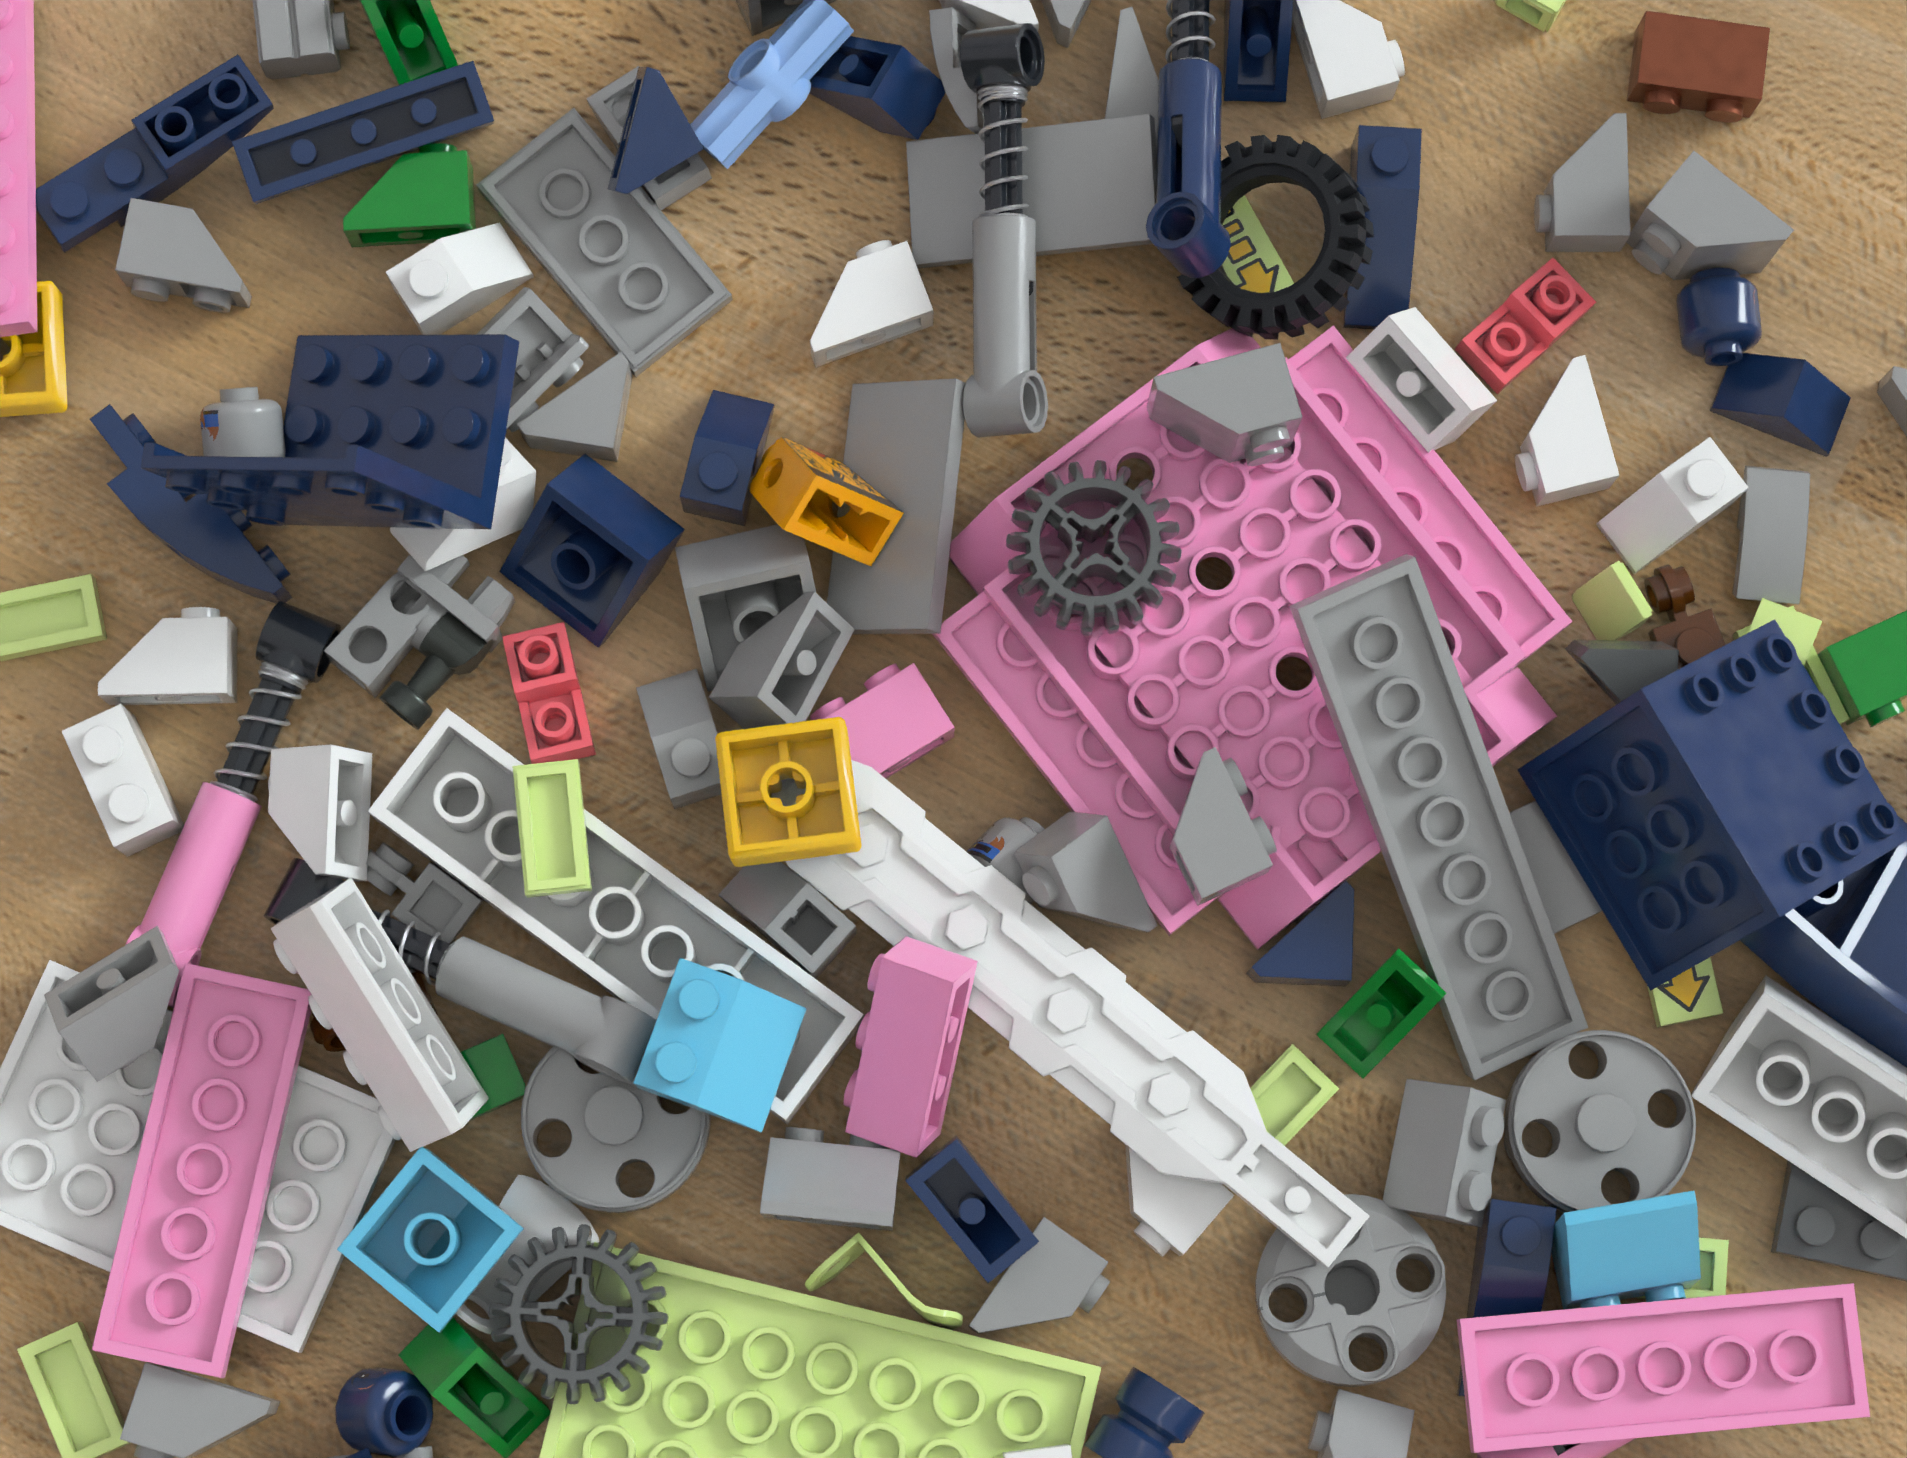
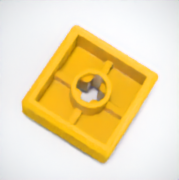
[0,281,67,417]
[715,717,862,867]

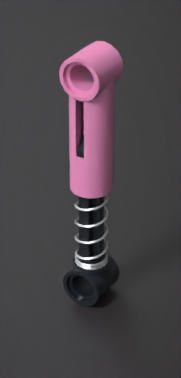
[125,601,341,1008]

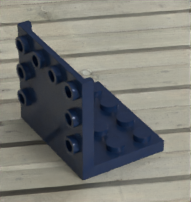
[141,334,520,530]
[1517,619,1907,991]

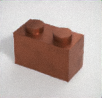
[1627,11,1770,123]

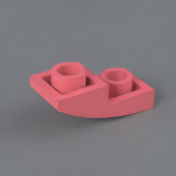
[1454,258,1596,394]
[502,622,596,764]

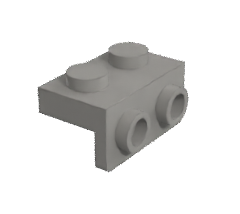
[476,287,589,432]

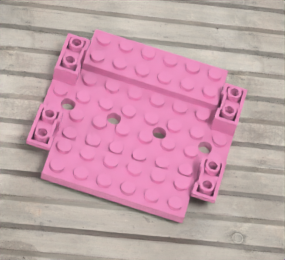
[932,325,1573,950]

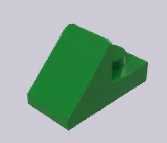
[1316,948,1446,1079]

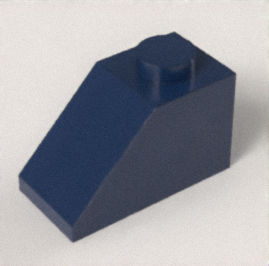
[1223,0,1293,102]
[809,36,946,140]
[680,390,775,526]
[905,1135,1039,1283]

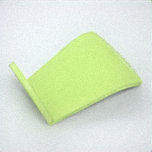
[805,1232,963,1330]

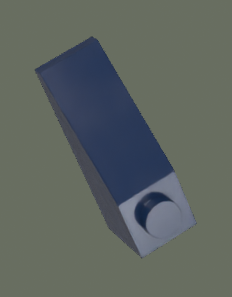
[1343,125,1422,329]
[1457,1199,1556,1397]

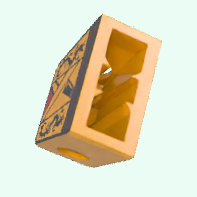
[749,437,904,566]

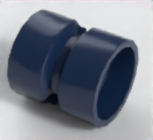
[1084,1367,1205,1458]

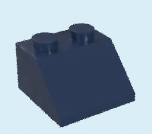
[499,453,685,648]

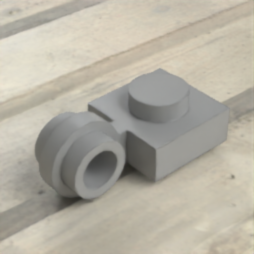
[366,842,484,944]

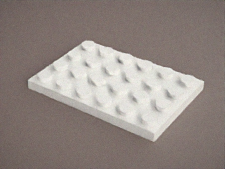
[0,960,395,1353]

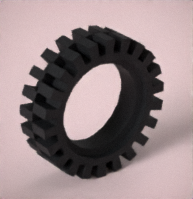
[1177,135,1374,340]

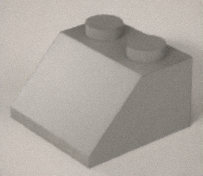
[1626,151,1794,280]
[1147,343,1302,466]
[675,524,816,692]
[760,1127,901,1231]

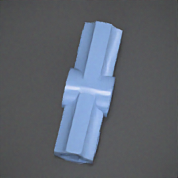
[690,0,854,169]

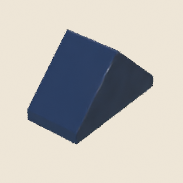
[607,67,704,194]
[1710,353,1851,457]
[1246,880,1355,987]

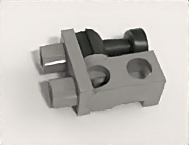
[324,555,516,730]

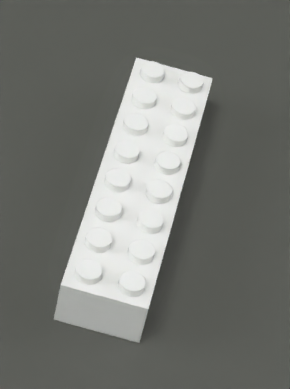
[368,708,864,1125]

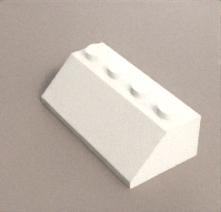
[270,878,489,1152]
[1691,976,1907,1239]

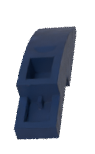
[36,54,274,253]
[90,404,293,603]

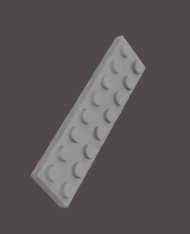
[1289,554,1588,1080]

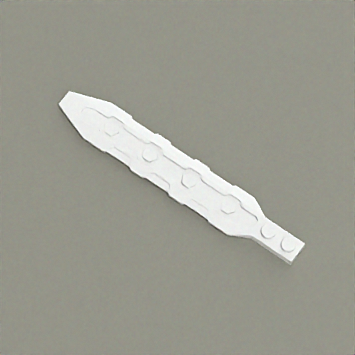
[758,726,1370,1269]

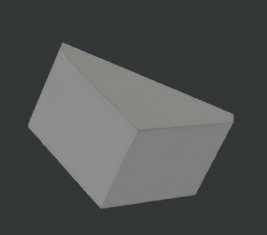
[517,352,633,462]

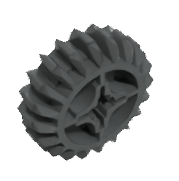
[1006,460,1181,636]
[489,1224,669,1404]

